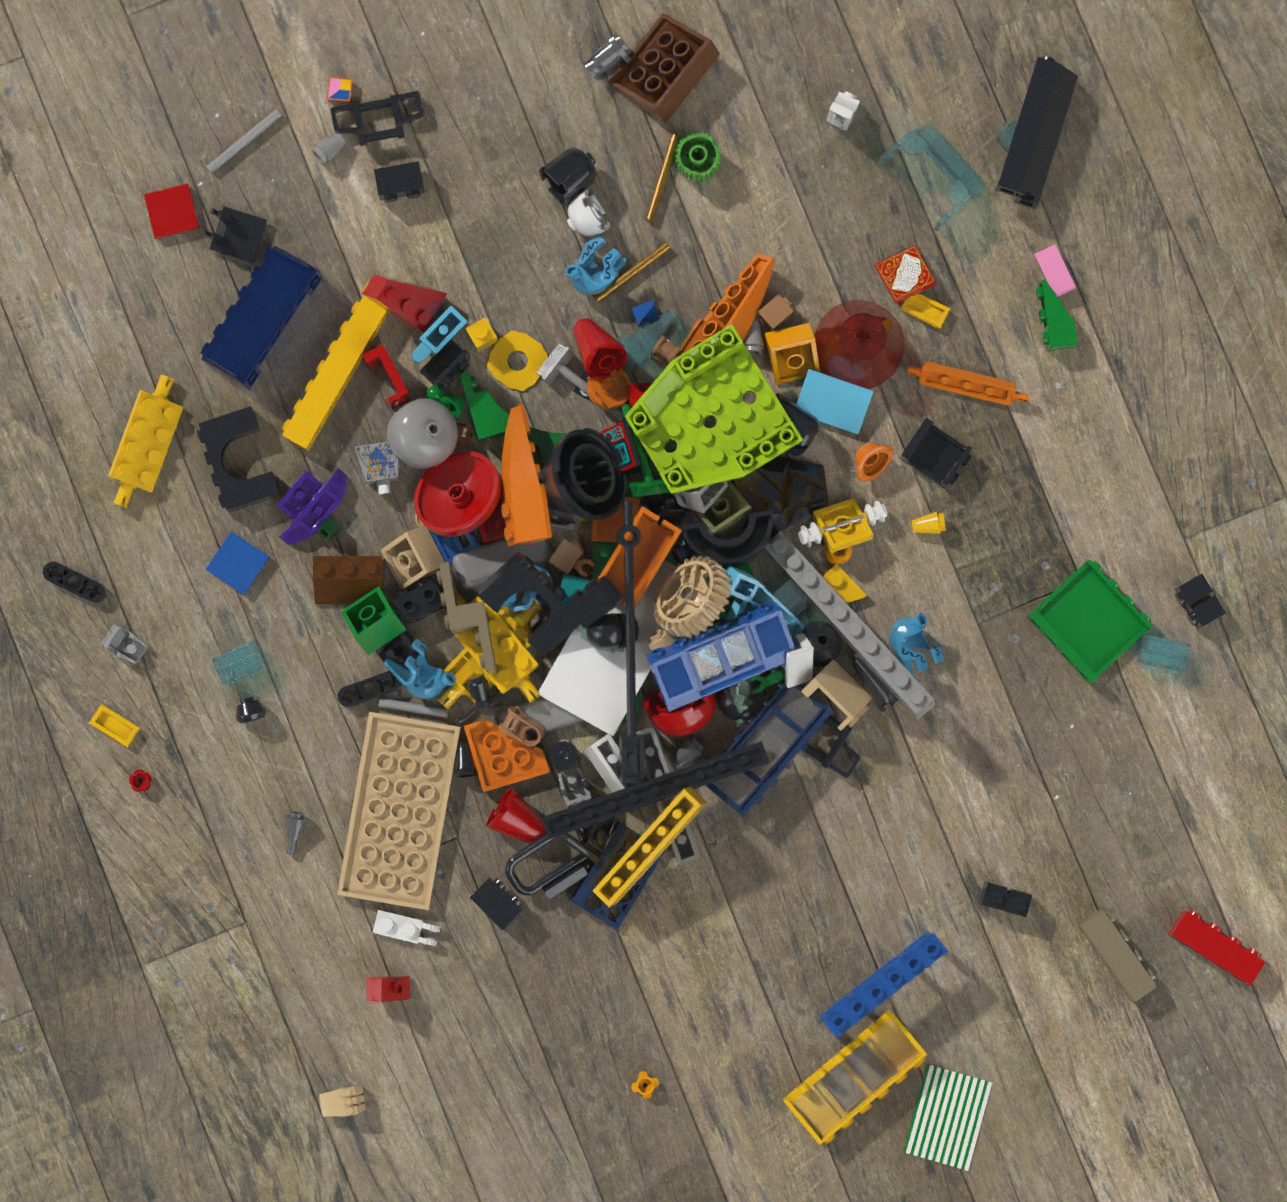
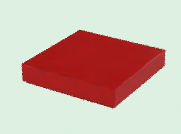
[144,184,200,239]

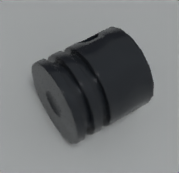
[550,741,578,770]

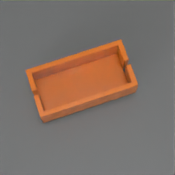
[597,506,682,608]

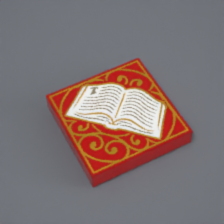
[874,245,936,304]

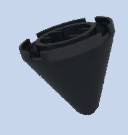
[537,428,627,521]

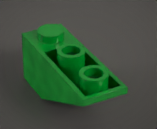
[1036,280,1077,351]

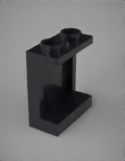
[899,417,972,489]

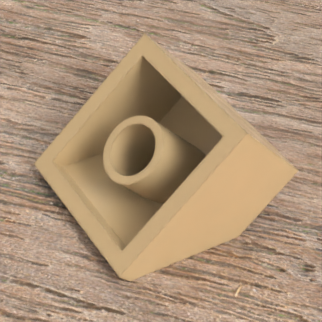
[380,526,444,590]

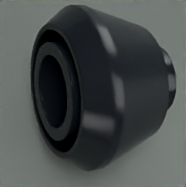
[236,696,267,724]

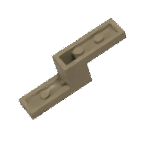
[437,562,497,675]

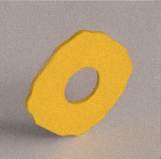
[487,331,548,391]

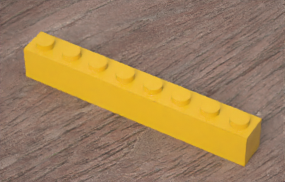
[282,281,389,451]

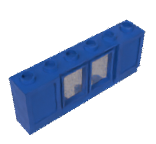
[646,601,795,712]

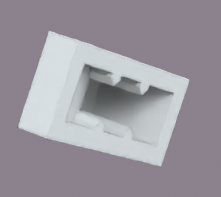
[826,91,860,131]

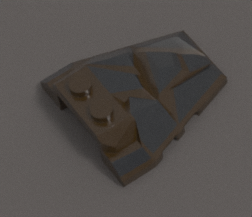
[734,456,829,539]

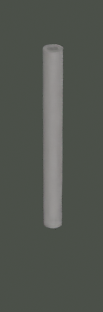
[206,109,282,173]

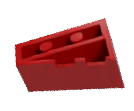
[362,274,447,333]

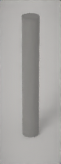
[379,698,448,718]

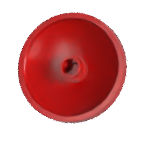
[414,451,502,536]

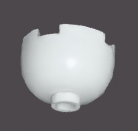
[567,189,610,237]

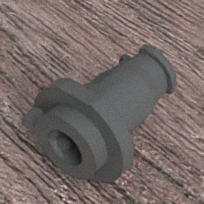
[583,32,632,80]

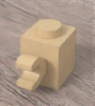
[549,539,594,577]

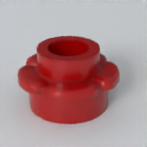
[129,769,152,792]

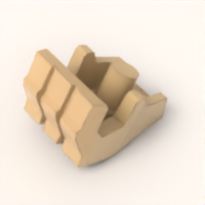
[319,1085,366,1117]

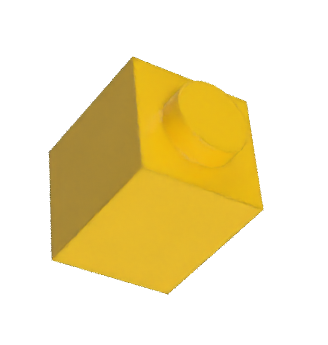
[465,317,498,353]

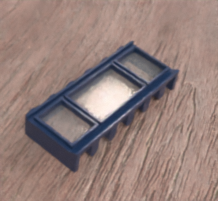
[705,679,836,820]

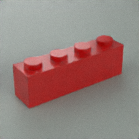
[1168,910,1265,985]

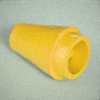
[912,511,946,534]

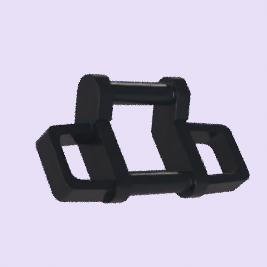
[330,91,424,146]
[770,703,860,778]

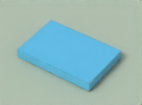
[796,369,874,434]

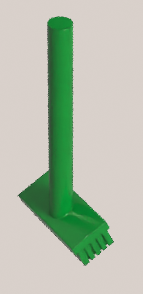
[621,404,670,497]

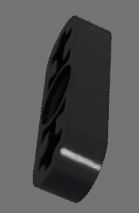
[43,562,107,603]
[338,671,402,707]

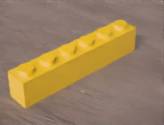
[593,787,707,907]

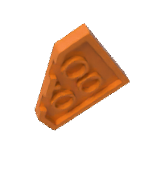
[464,719,550,793]

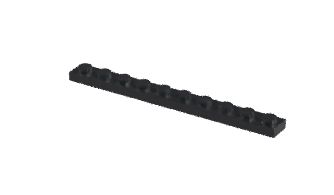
[541,741,770,840]

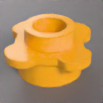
[631,1071,659,1099]

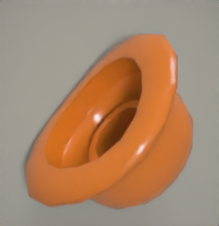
[855,442,894,482]

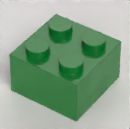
[341,586,407,655]

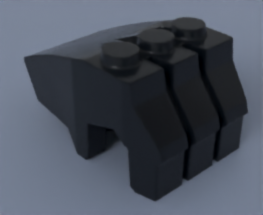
[643,493,686,526]
[377,628,418,665]

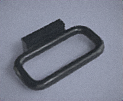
[505,827,588,900]

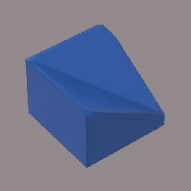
[632,300,658,328]

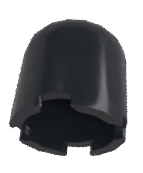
[539,148,597,205]

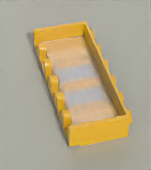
[782,1010,927,1145]

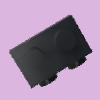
[419,339,471,390]

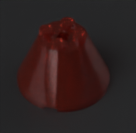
[814,300,904,389]

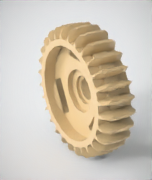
[652,556,732,639]

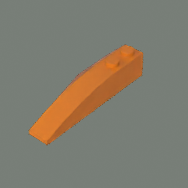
[676,253,776,358]
[501,404,552,547]

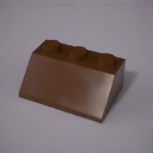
[313,556,385,604]

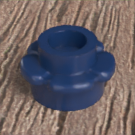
[671,543,692,565]

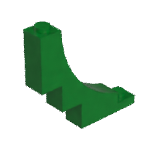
[459,371,566,464]

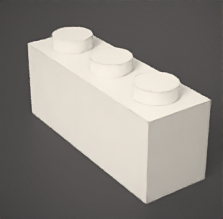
[584,734,642,793]

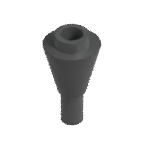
[285,811,308,855]

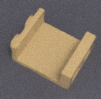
[801,659,872,731]

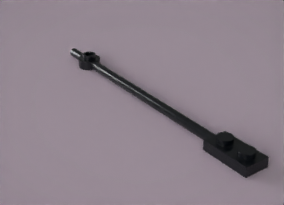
[616,501,645,782]

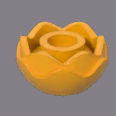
[823,544,852,564]

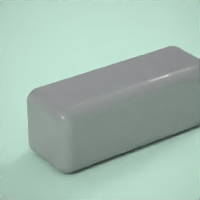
[451,539,553,595]
[499,696,583,738]

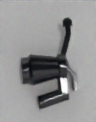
[455,673,505,724]

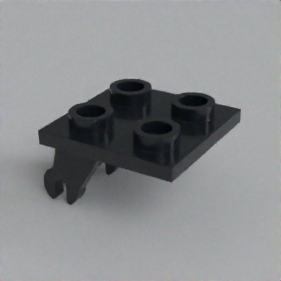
[203,206,267,263]

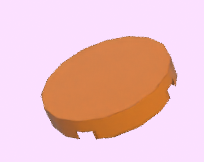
[587,369,632,410]

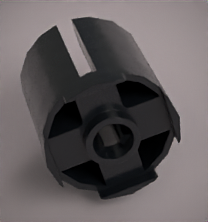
[776,392,819,456]

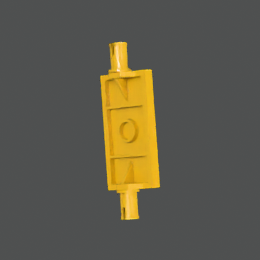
[108,374,184,508]
[455,588,540,703]
[438,600,543,710]

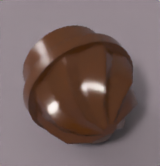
[456,422,473,445]

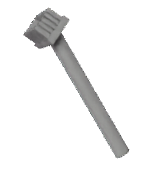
[536,343,624,421]

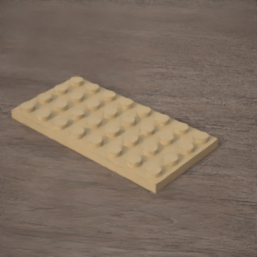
[337,712,461,910]

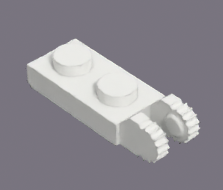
[373,910,441,946]

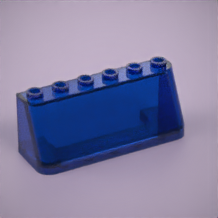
[200,246,323,391]

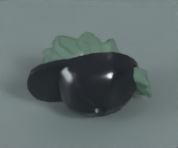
[579,613,639,653]
[716,670,754,727]

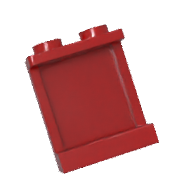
[363,344,412,410]

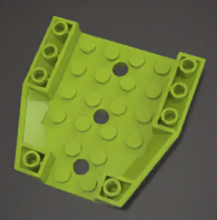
[625,324,803,494]

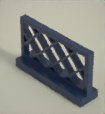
[569,821,666,930]

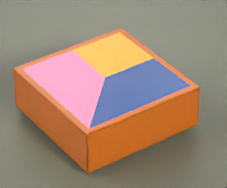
[327,77,353,104]

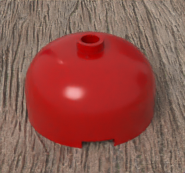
[644,679,716,736]

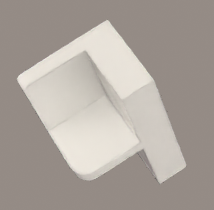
[782,633,814,688]

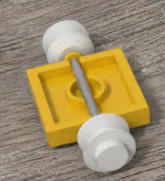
[798,498,887,553]

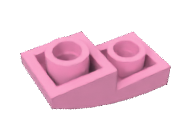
[1034,245,1076,297]

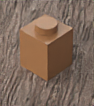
[757,294,793,332]

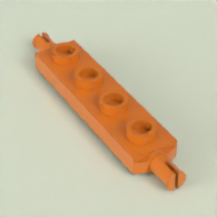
[906,361,1029,406]

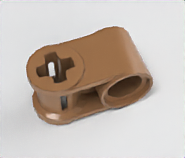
[651,335,682,368]
[498,706,545,746]

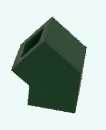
[317,518,342,541]

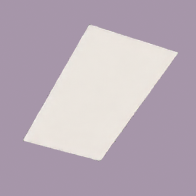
[539,561,692,736]

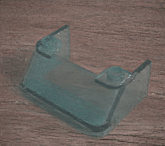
[877,124,984,232]

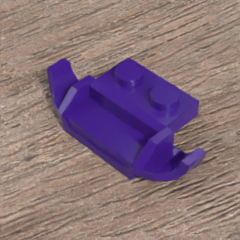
[276,468,347,544]

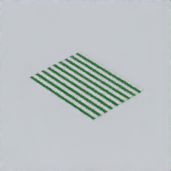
[903,1064,992,1171]

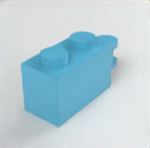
[411,306,468,363]

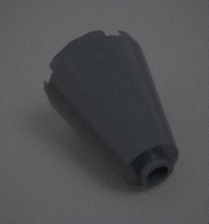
[802,621,842,667]
[852,653,898,712]

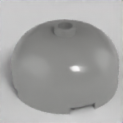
[387,398,458,469]

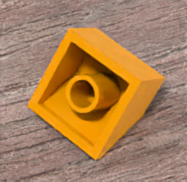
[765,323,820,385]

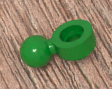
[426,386,465,418]

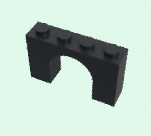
[197,406,282,513]
[478,551,580,657]

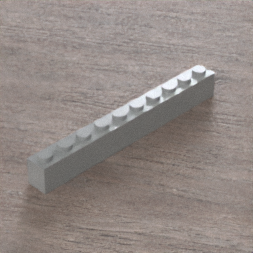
[765,531,935,720]

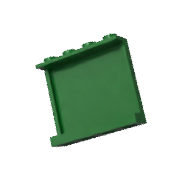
[1027,559,1153,684]

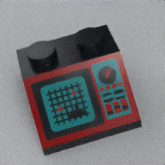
[600,420,640,476]

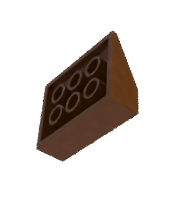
[608,13,720,124]

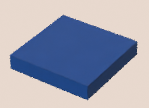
[206,531,270,595]

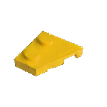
[803,564,867,612]

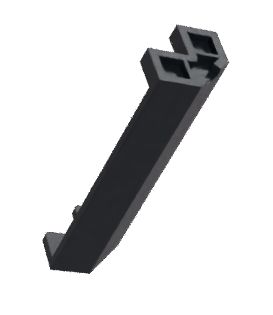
[995,56,1078,209]

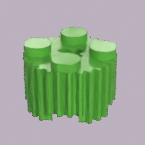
[675,132,721,183]

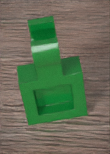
[749,667,786,693]

